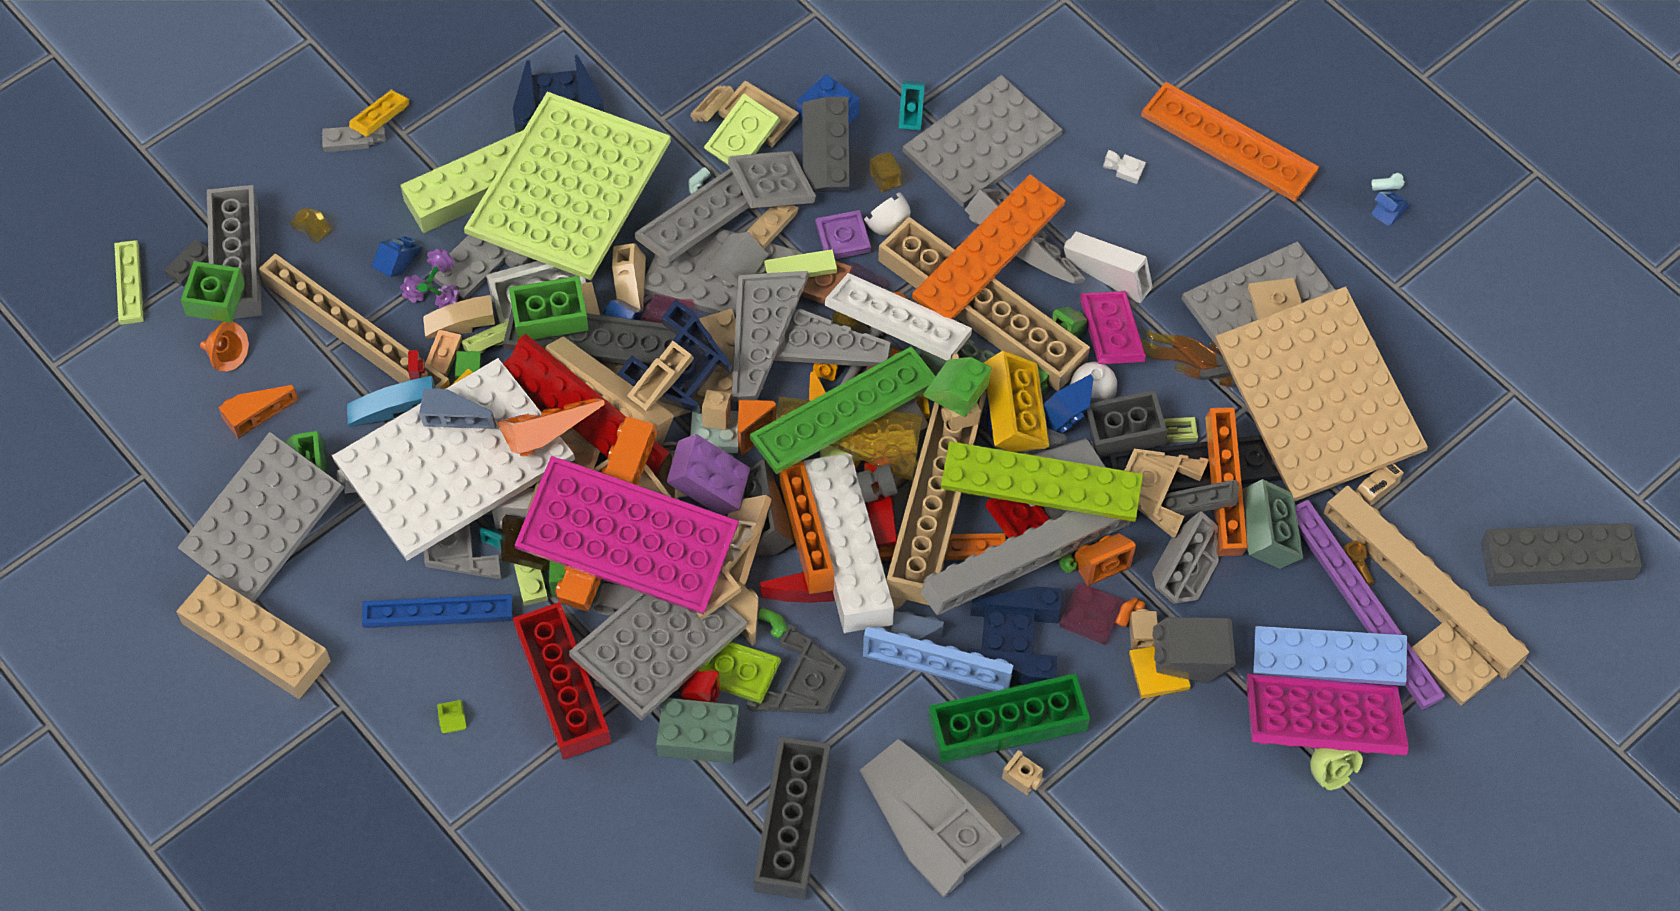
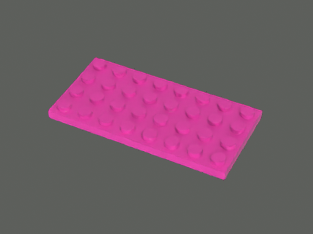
[515,456,739,615]

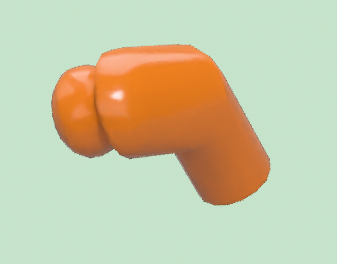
[1115,598,1146,628]

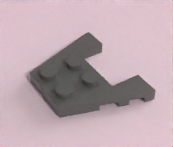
[747,624,847,714]

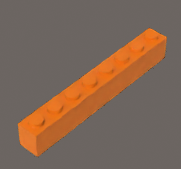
[556,416,658,612]

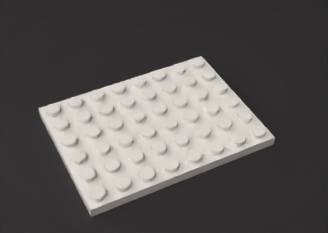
[332,358,575,561]

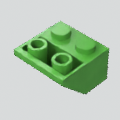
[284,431,328,474]

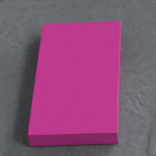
[1080,291,1146,364]

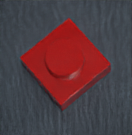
[408,350,425,380]

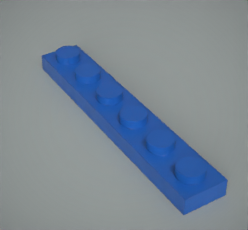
[362,594,513,628]

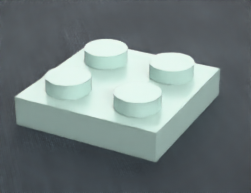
[690,410,738,453]

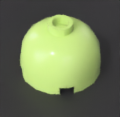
[1310,748,1363,790]

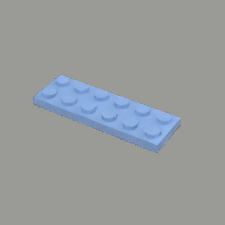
[1253,626,1407,686]
[863,627,1013,691]

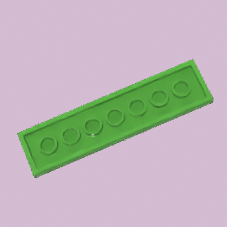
[750,346,936,474]

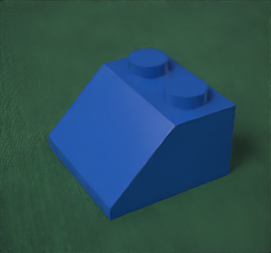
[1043,374,1093,435]

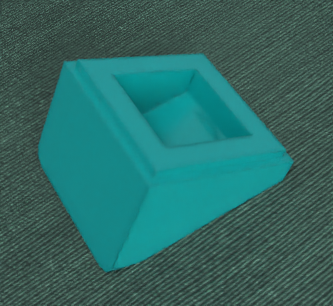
[479,527,502,550]

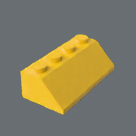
[984,350,1049,452]

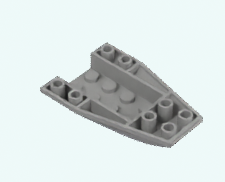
[860,739,1020,898]

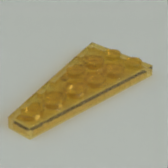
[776,396,922,482]

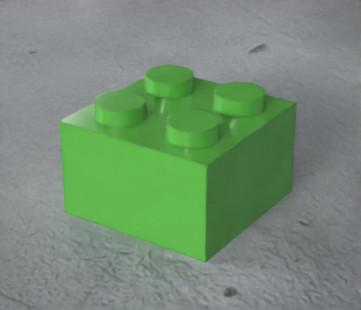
[181,261,245,323]

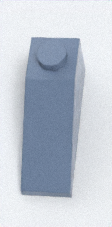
[419,388,496,429]

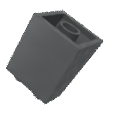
[1153,617,1236,684]

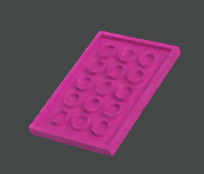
[1246,674,1409,755]

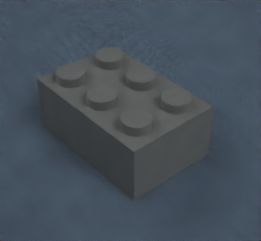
[1085,390,1167,458]

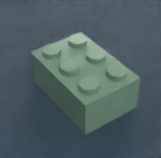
[1242,479,1303,569]
[656,698,739,764]

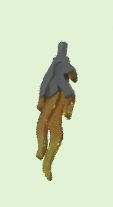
[1140,330,1237,387]

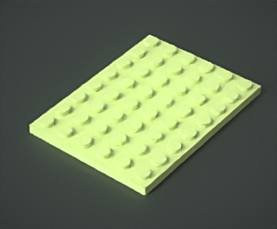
[464,92,671,280]

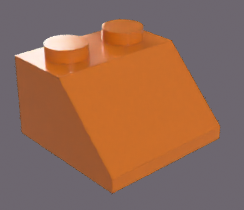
[1074,533,1136,586]

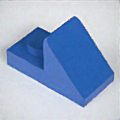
[1372,191,1410,226]

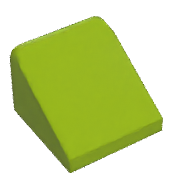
[437,700,466,733]

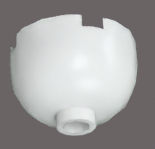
[864,193,911,236]
[1070,362,1117,403]

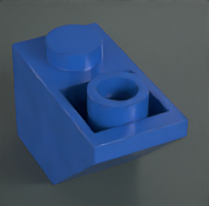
[372,236,422,277]

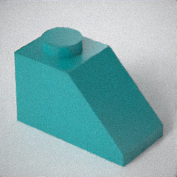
[899,80,925,130]

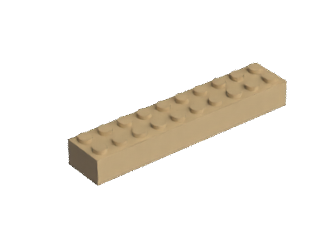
[878,217,1090,392]
[886,391,987,605]

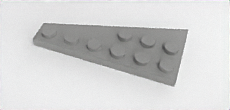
[732,271,809,402]
[774,309,892,367]

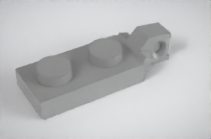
[322,126,386,152]

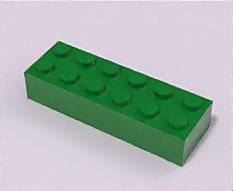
[928,673,1090,763]

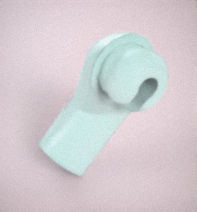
[688,167,711,194]
[1372,173,1404,191]

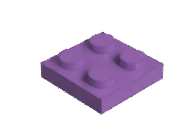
[815,210,871,259]

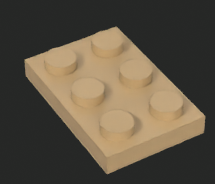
[718,81,799,147]
[1412,621,1499,706]

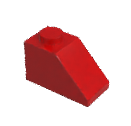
[679,670,720,703]

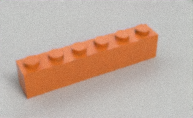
[1205,408,1248,556]
[780,461,834,594]

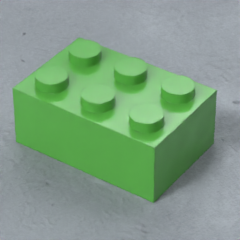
[508,276,589,340]

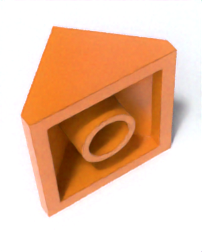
[738,400,777,456]

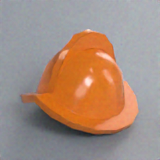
[200,322,249,372]

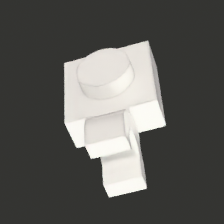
[1103,150,1146,184]

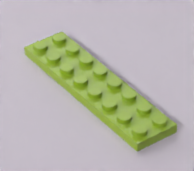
[941,441,1143,522]

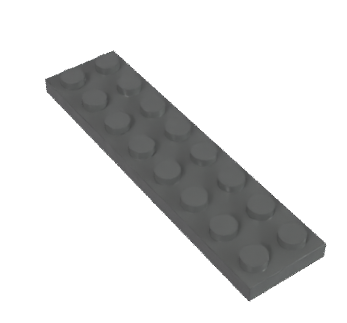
[503,309,677,367]

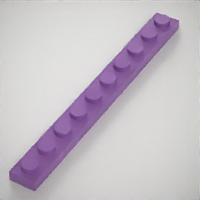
[1295,500,1445,711]

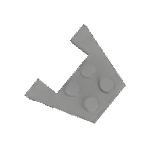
[423,510,501,579]

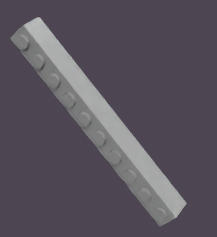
[920,511,1132,616]

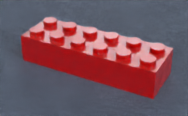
[513,602,611,760]

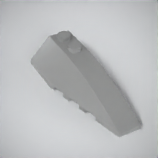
[965,188,1085,283]

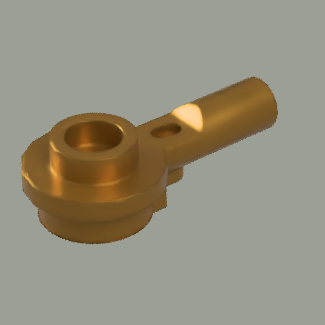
[1343,541,1374,586]

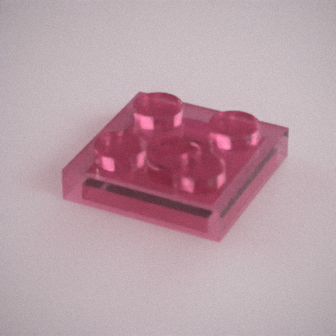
[1059,583,1124,645]

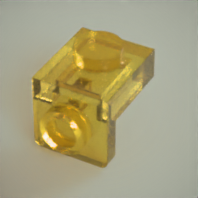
[289,208,331,243]

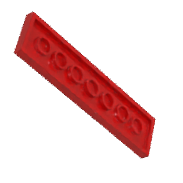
[506,334,670,477]

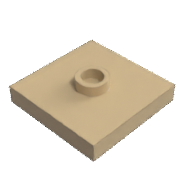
[1248,278,1302,320]

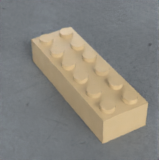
[545,337,674,445]
[176,574,331,699]

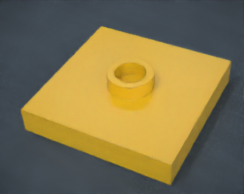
[1129,646,1191,699]

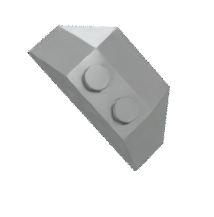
[1152,511,1219,604]

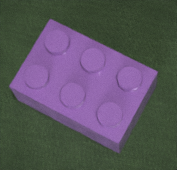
[666,434,750,515]

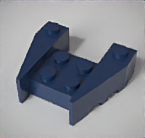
[513,55,604,133]
[617,299,733,414]
[968,586,1062,686]

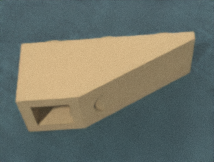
[612,243,646,317]

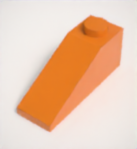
[218,385,298,438]

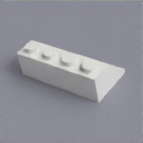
[486,261,586,324]

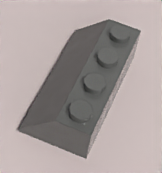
[802,97,849,192]

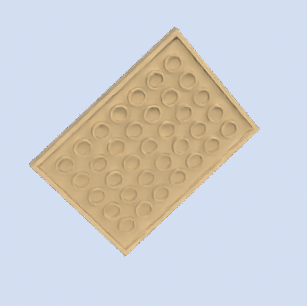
[1215,287,1428,501]

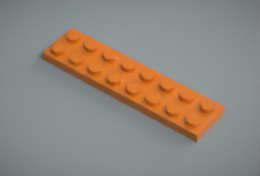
[1141,82,1319,202]
[912,174,1066,319]

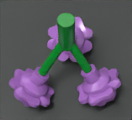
[400,248,459,309]

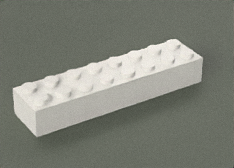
[803,453,894,633]

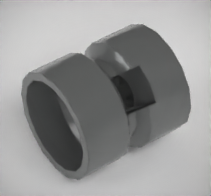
[856,463,898,504]

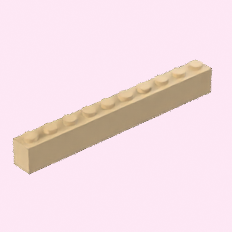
[259,254,450,389]
[1324,485,1529,680]

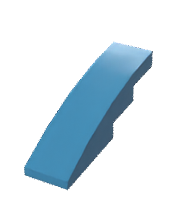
[347,376,435,427]

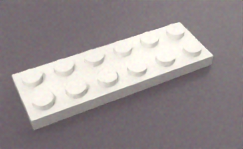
[825,273,972,360]

